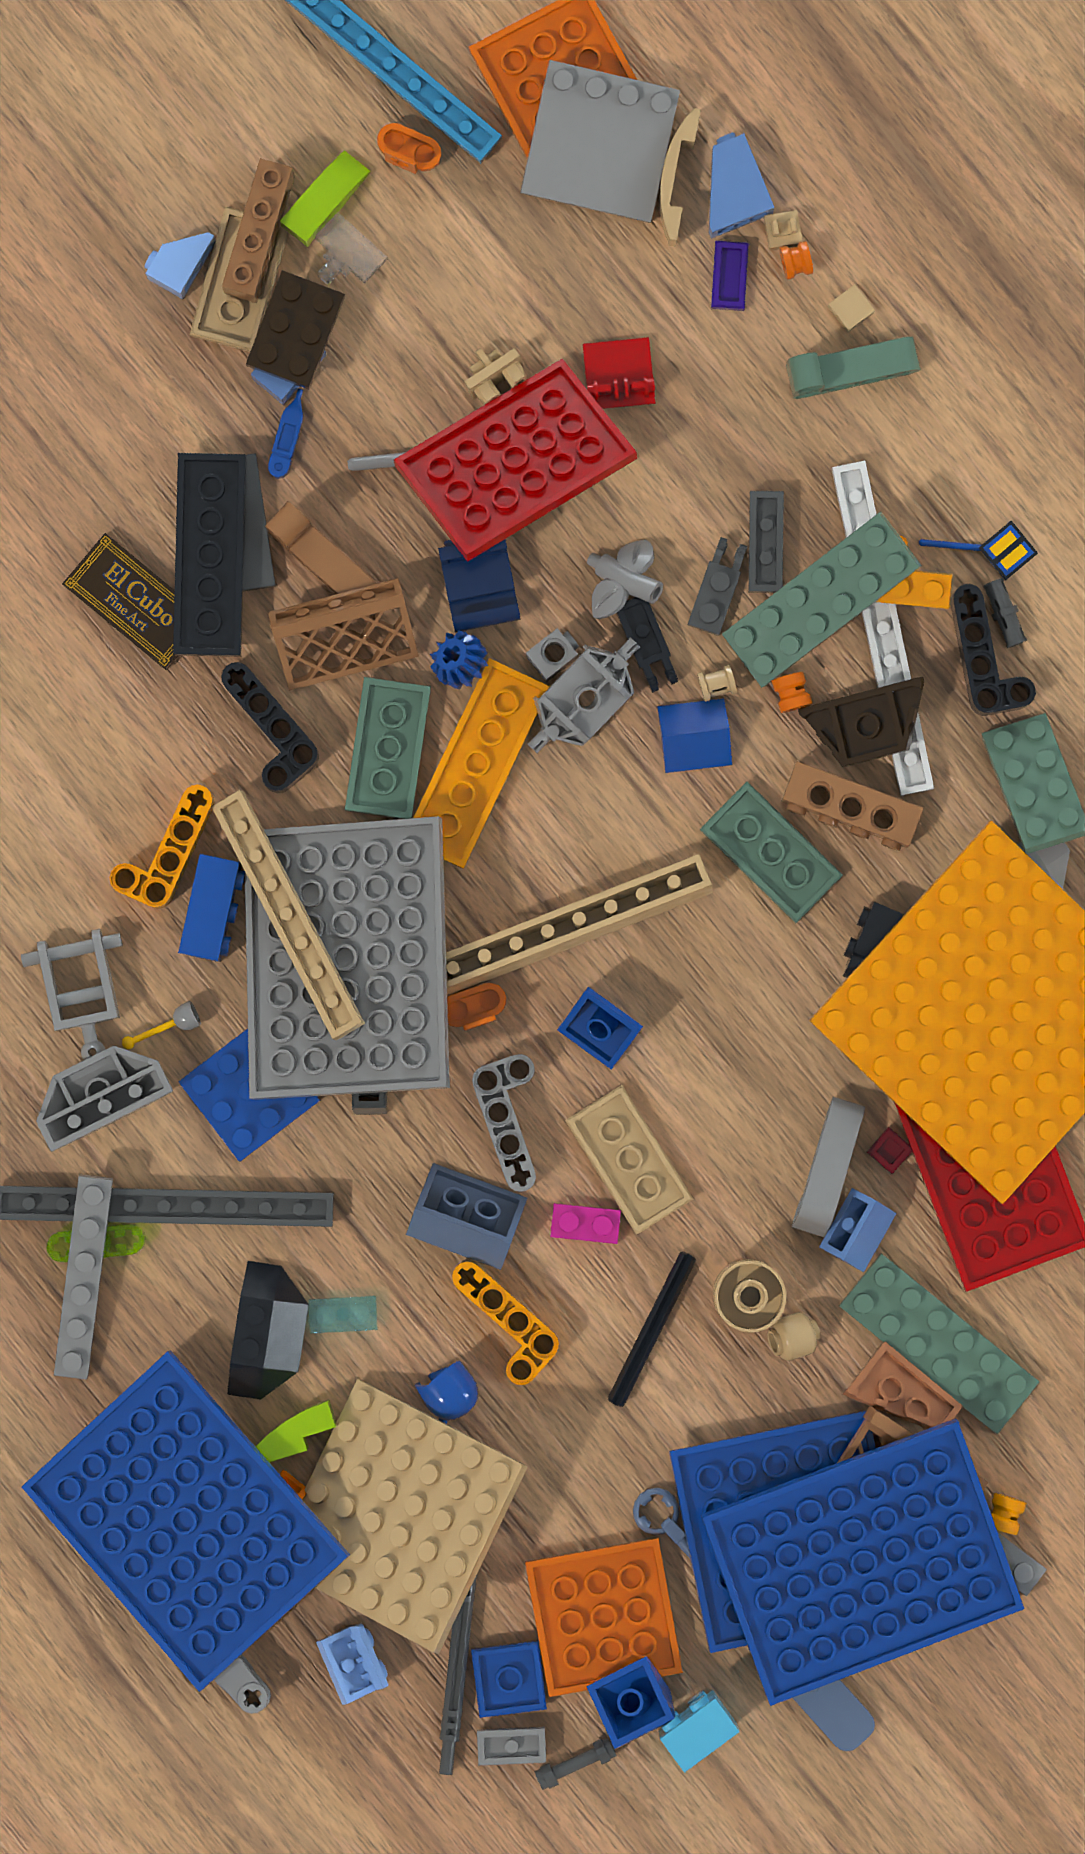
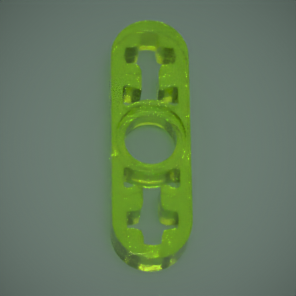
[46,1224,146,1262]

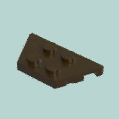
[798,677,924,767]

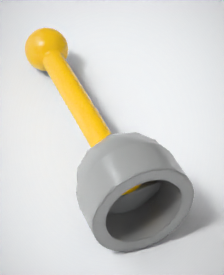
[122,1001,201,1050]

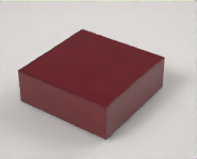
[866,1127,912,1174]

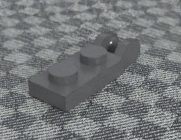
[687,537,748,636]

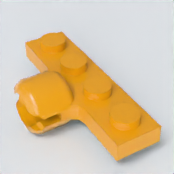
[876,535,953,609]

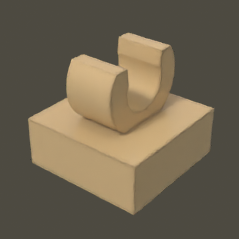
[764,210,803,251]

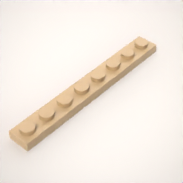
[212,790,365,1041]

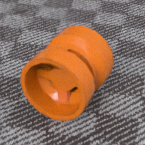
[771,672,813,713]

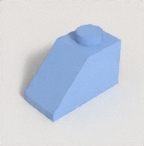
[144,232,216,299]

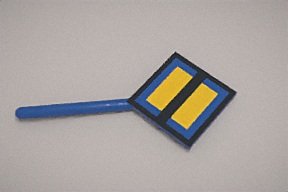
[919,521,1038,581]

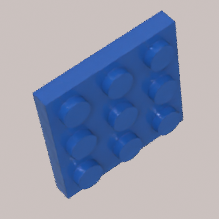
[178,1029,321,1162]

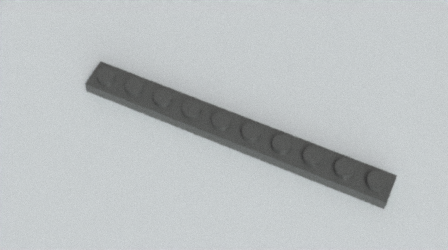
[0,1186,334,1227]

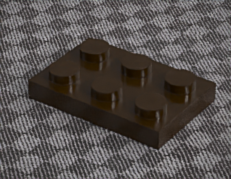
[246,270,345,390]

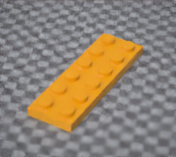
[413,658,550,869]

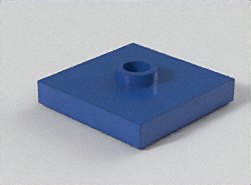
[471,1640,547,1718]

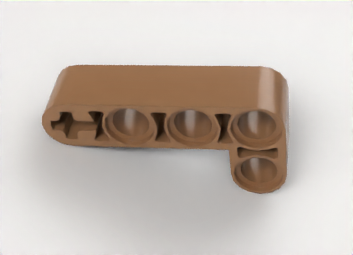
[265,501,377,594]

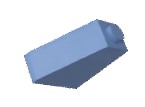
[709,133,774,239]

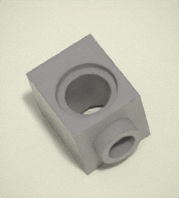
[526,628,579,683]

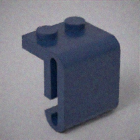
[438,539,521,633]

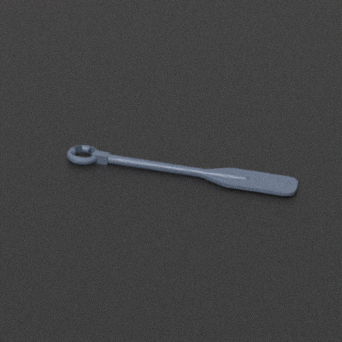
[633,1488,875,1751]

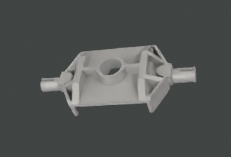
[527,637,640,754]

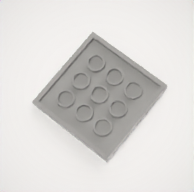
[520,60,680,223]

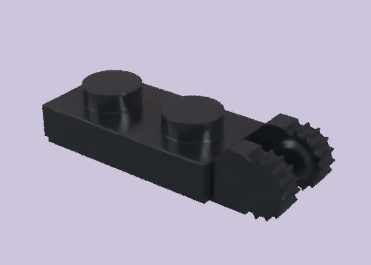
[616,597,678,693]

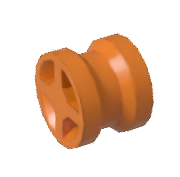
[779,241,813,280]

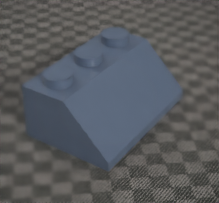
[406,1163,527,1270]

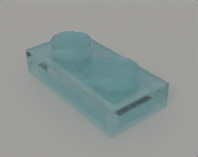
[308,1296,378,1334]

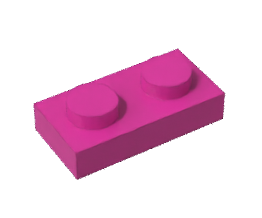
[550,1203,621,1244]

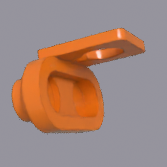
[377,123,441,174]
[447,983,506,1031]

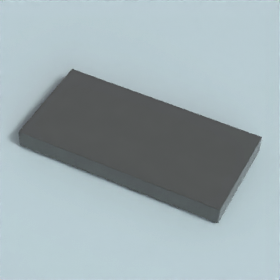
[243,453,276,592]

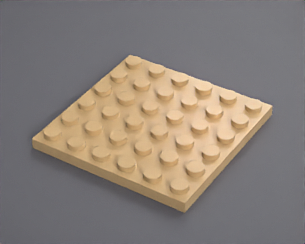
[302,1379,528,1654]

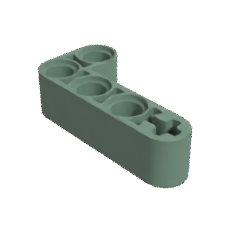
[786,337,921,399]

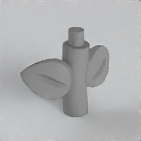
[587,539,663,619]

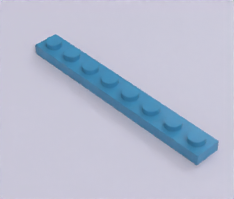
[285,0,502,164]

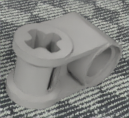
[214,1654,271,1714]

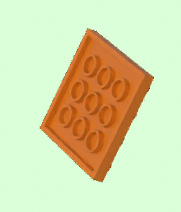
[468,0,637,158]
[525,1537,683,1697]

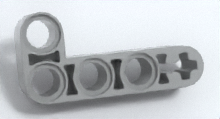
[472,1054,536,1192]
[792,1097,865,1237]

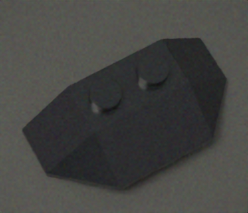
[227,1261,309,1400]

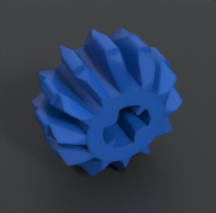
[430,630,488,690]

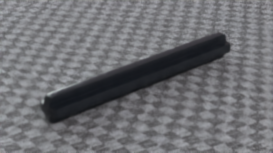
[608,1252,696,1407]

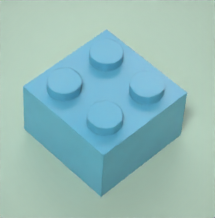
[658,1690,740,1773]

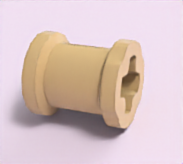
[697,664,737,702]

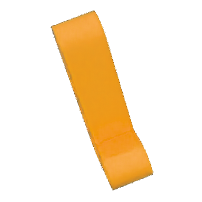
[109,784,215,909]
[452,1261,559,1385]

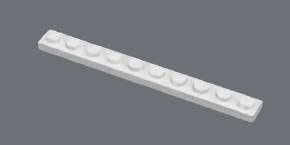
[831,461,934,796]

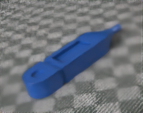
[268,389,303,479]

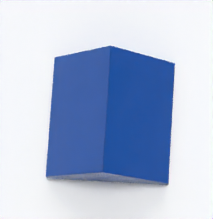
[657,698,732,773]
[557,987,643,1070]
[586,1656,675,1749]

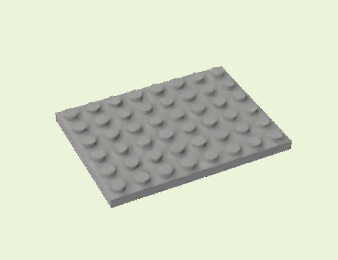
[245,816,450,1100]

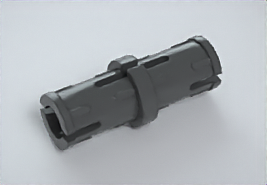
[983,578,1027,648]

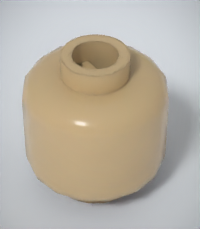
[767,1312,820,1361]

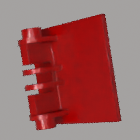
[582,337,656,409]

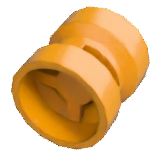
[991,1493,1027,1535]

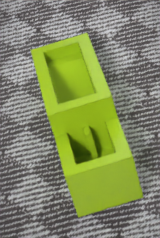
[280,150,371,247]
[255,1400,336,1462]

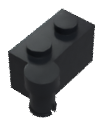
[843,902,905,978]

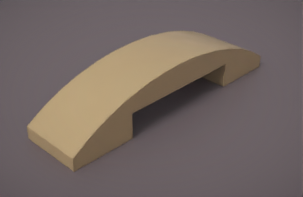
[659,108,701,247]

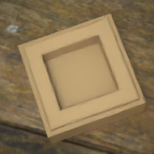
[828,284,875,332]

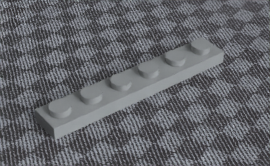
[54,1174,113,1380]

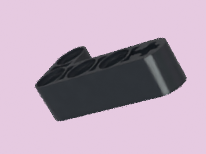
[950,584,1036,716]
[221,662,319,793]

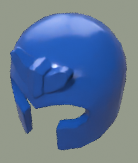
[414,1361,478,1424]

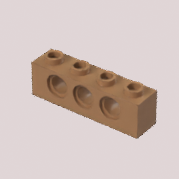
[222,158,295,303]
[781,761,924,851]

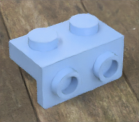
[316,1623,388,1705]

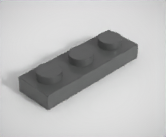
[748,491,784,593]

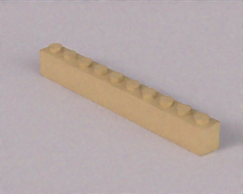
[446,854,713,996]

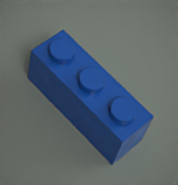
[178,854,245,962]

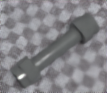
[534,1737,617,1790]

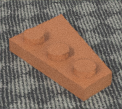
[842,1342,963,1429]

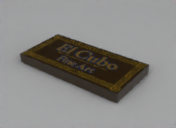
[62,533,178,670]

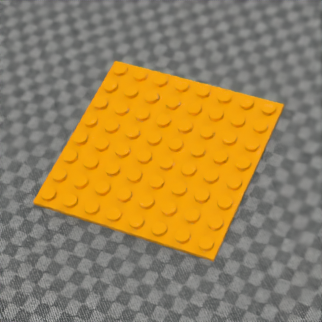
[809,821,1085,1204]

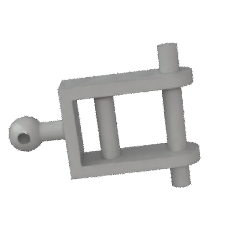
[21,929,123,1060]

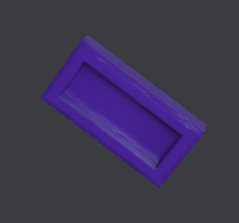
[711,241,749,311]

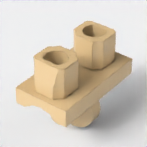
[464,348,527,405]

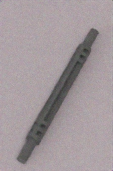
[439,1575,477,1775]

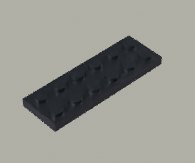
[173,453,246,657]

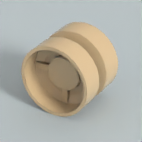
[713,1259,786,1333]

